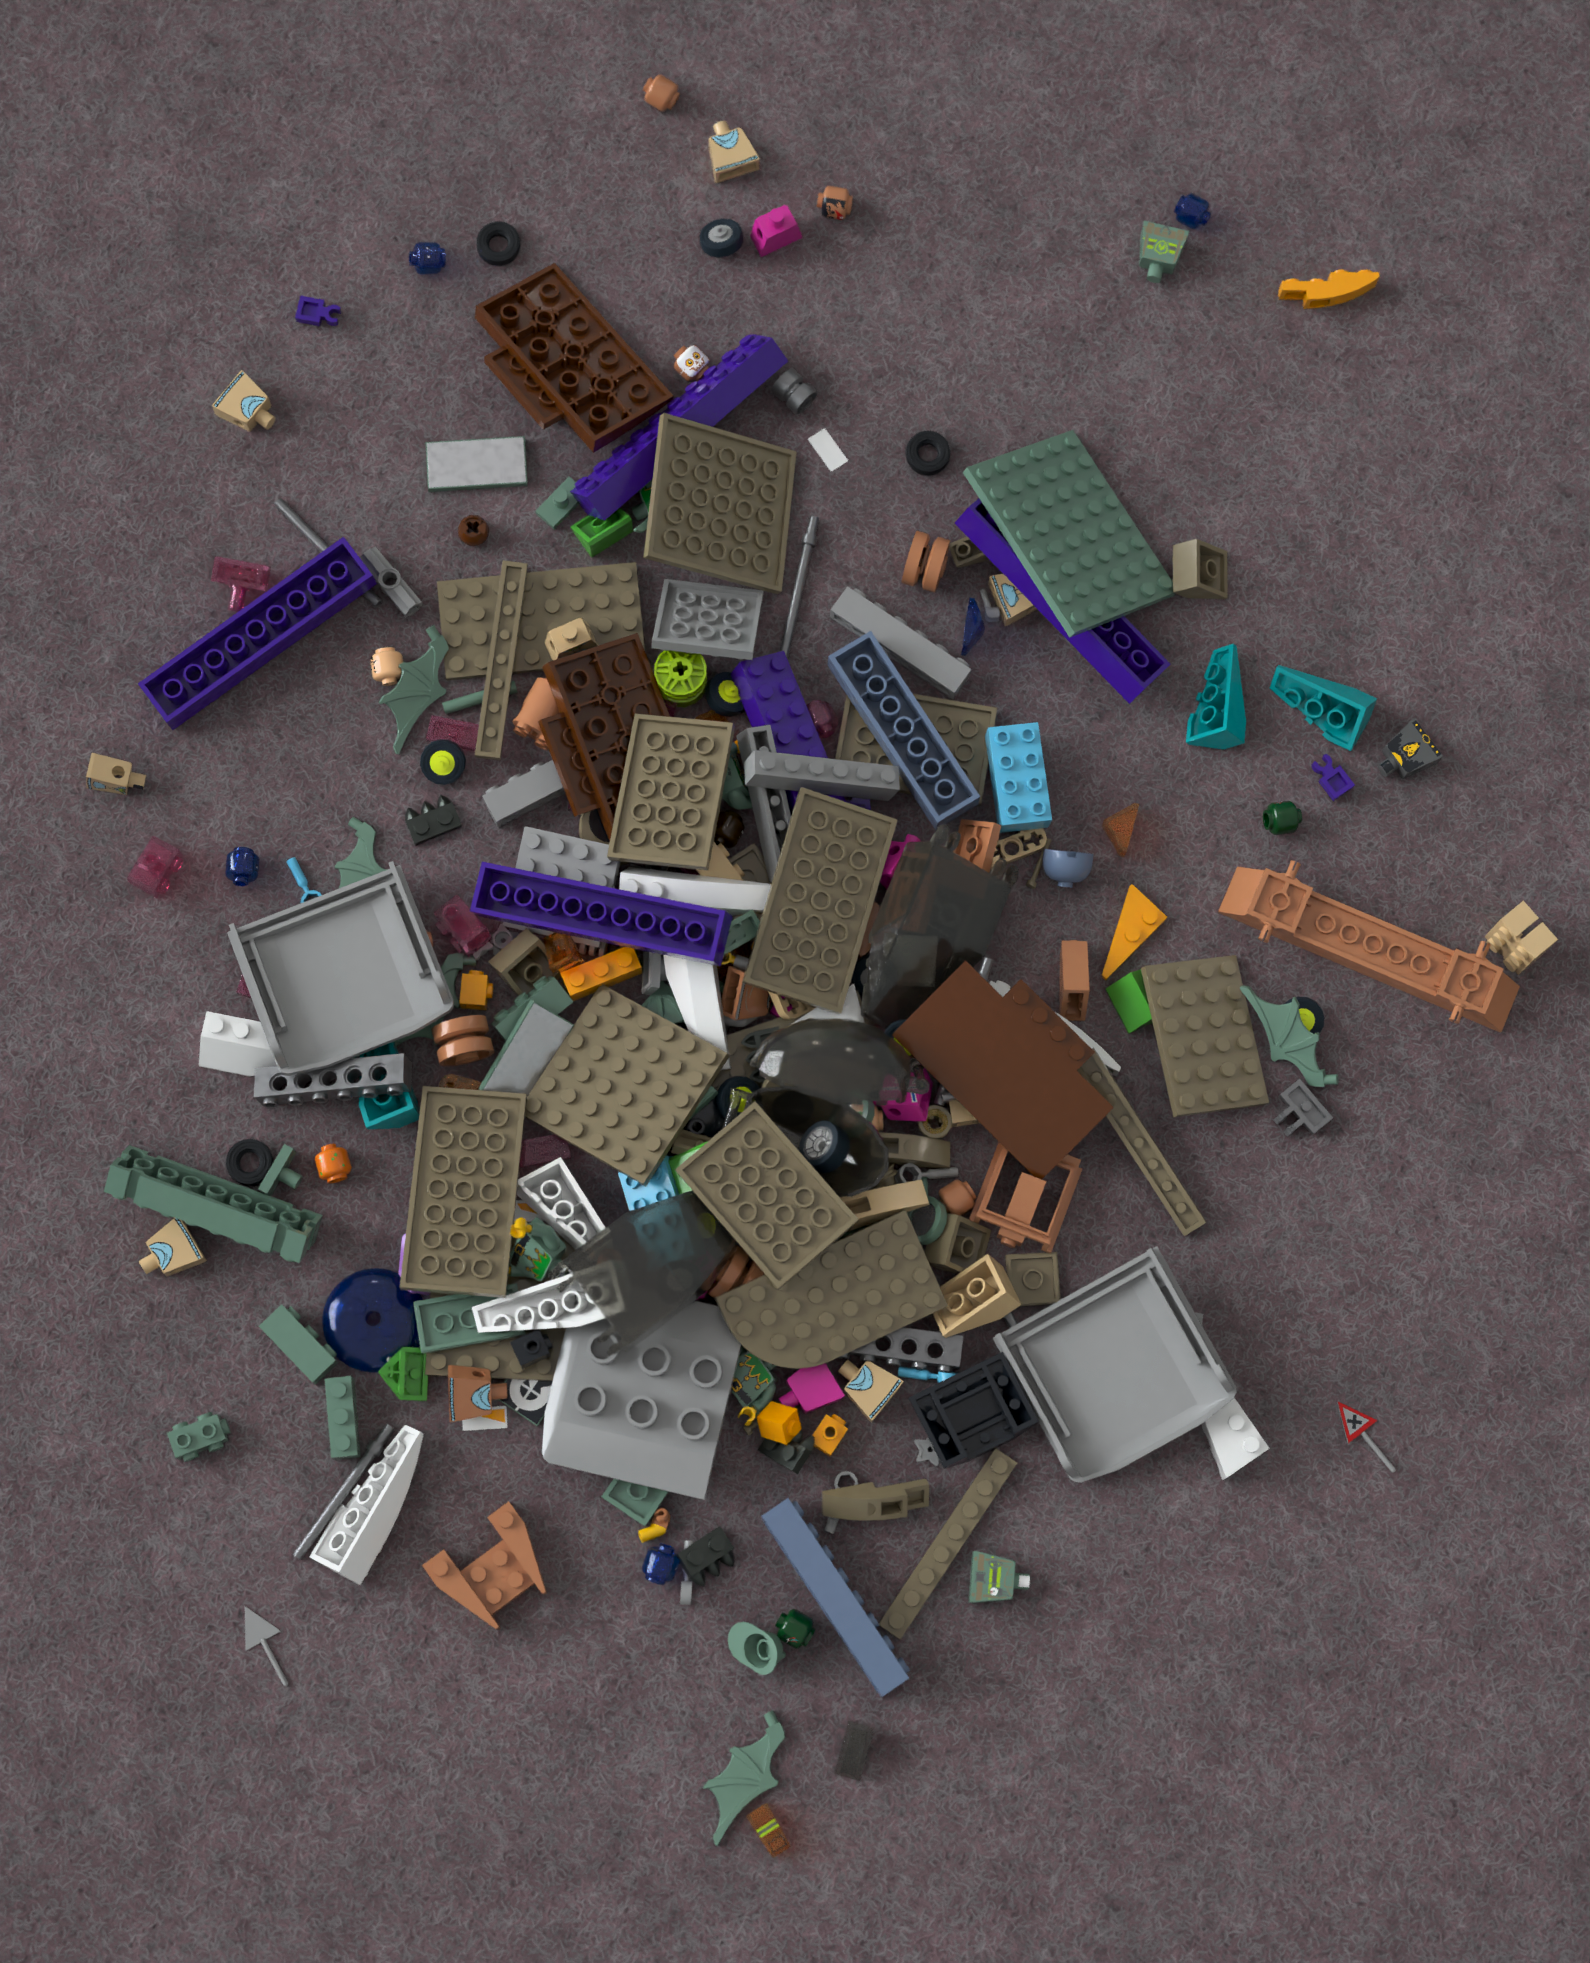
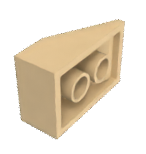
[933,1254,1022,1338]

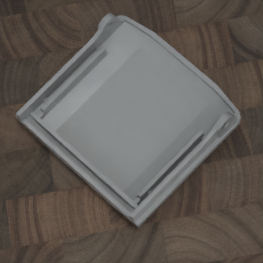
[227,861,454,1076]
[993,1246,1237,1483]
[542,1286,742,1500]

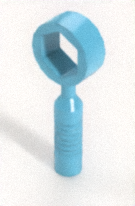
[286,857,321,903]
[898,1366,958,1382]

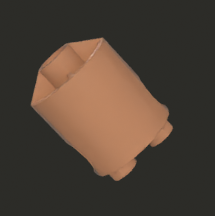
[513,678,560,751]

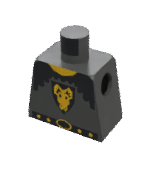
[1377,718,1443,779]

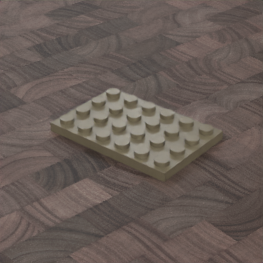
[835,693,997,806]
[607,714,735,870]
[1141,955,1269,1118]
[675,1102,859,1290]

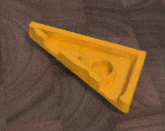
[1102,884,1167,981]

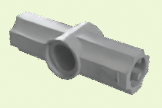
[360,547,423,617]

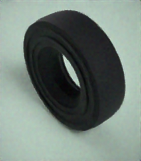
[476,221,521,266]
[906,431,950,476]
[226,1139,273,1186]

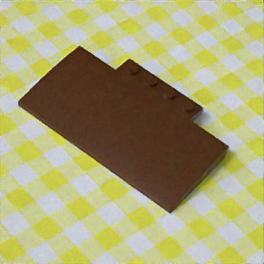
[475,263,674,453]
[538,633,670,842]
[892,960,1114,1180]

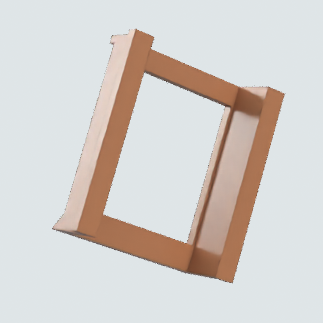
[969,1143,1082,1254]

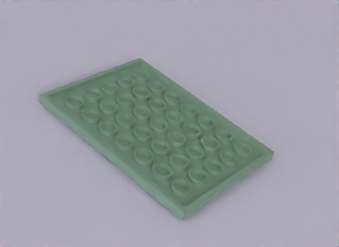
[963,430,1175,638]

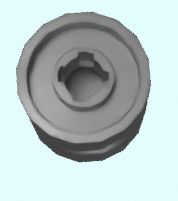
[771,368,818,415]

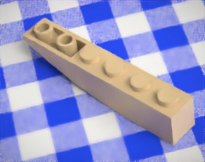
[840,1180,930,1232]

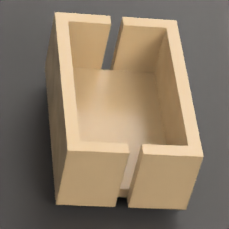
[1485,901,1558,975]

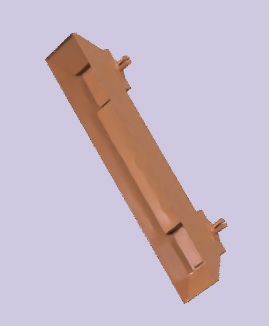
[1218,860,1520,1033]

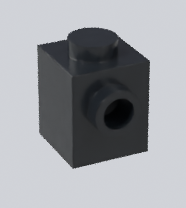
[510,1329,553,1369]

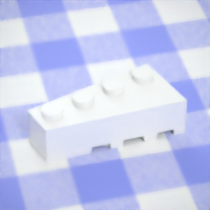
[517,1157,613,1264]
[1201,1398,1270,1480]

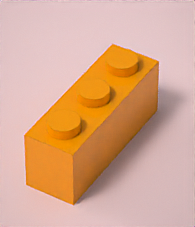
[561,947,642,1001]

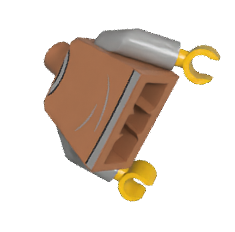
[722,953,773,1027]

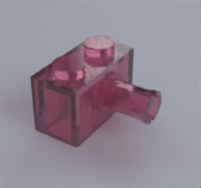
[211,556,271,612]
[127,836,183,899]
[433,895,493,957]

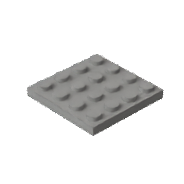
[652,579,763,660]
[503,826,621,948]

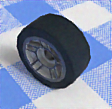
[799,1120,850,1173]

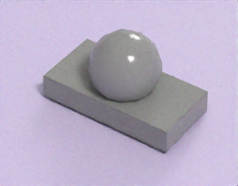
[641,951,668,995]

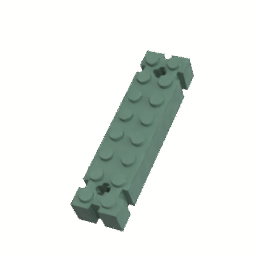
[104,1145,323,1263]

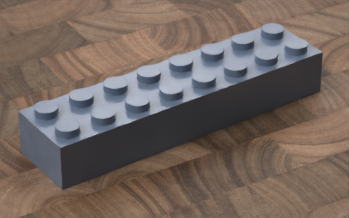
[827,631,980,830]
[761,1498,910,1697]

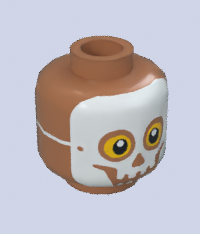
[674,345,710,382]

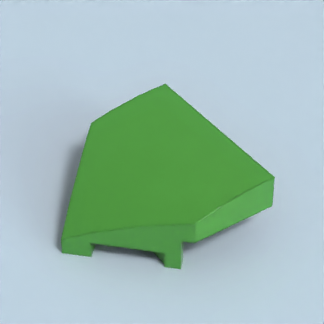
[378,1347,428,1401]

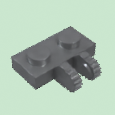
[1274,1079,1333,1137]

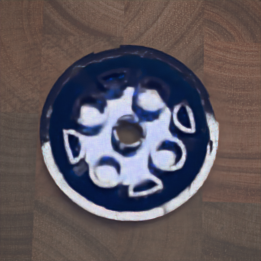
[322,1268,423,1373]

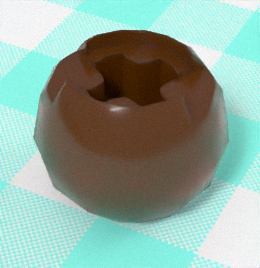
[458,515,489,546]

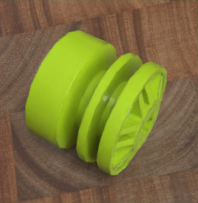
[654,650,707,707]

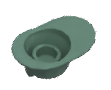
[728,1622,786,1675]

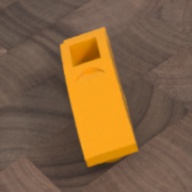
[1278,270,1380,309]

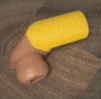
[638,1508,670,1543]

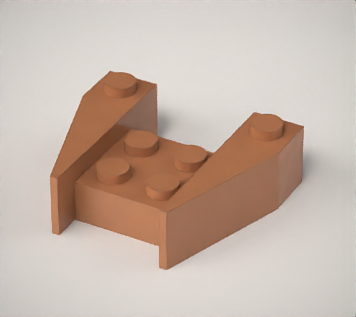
[422,1501,547,1630]

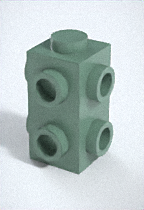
[167,1412,231,1462]

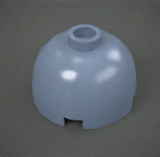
[1043,849,1094,888]

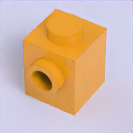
[459,970,494,1010]
[756,1401,802,1445]
[812,1414,848,1457]

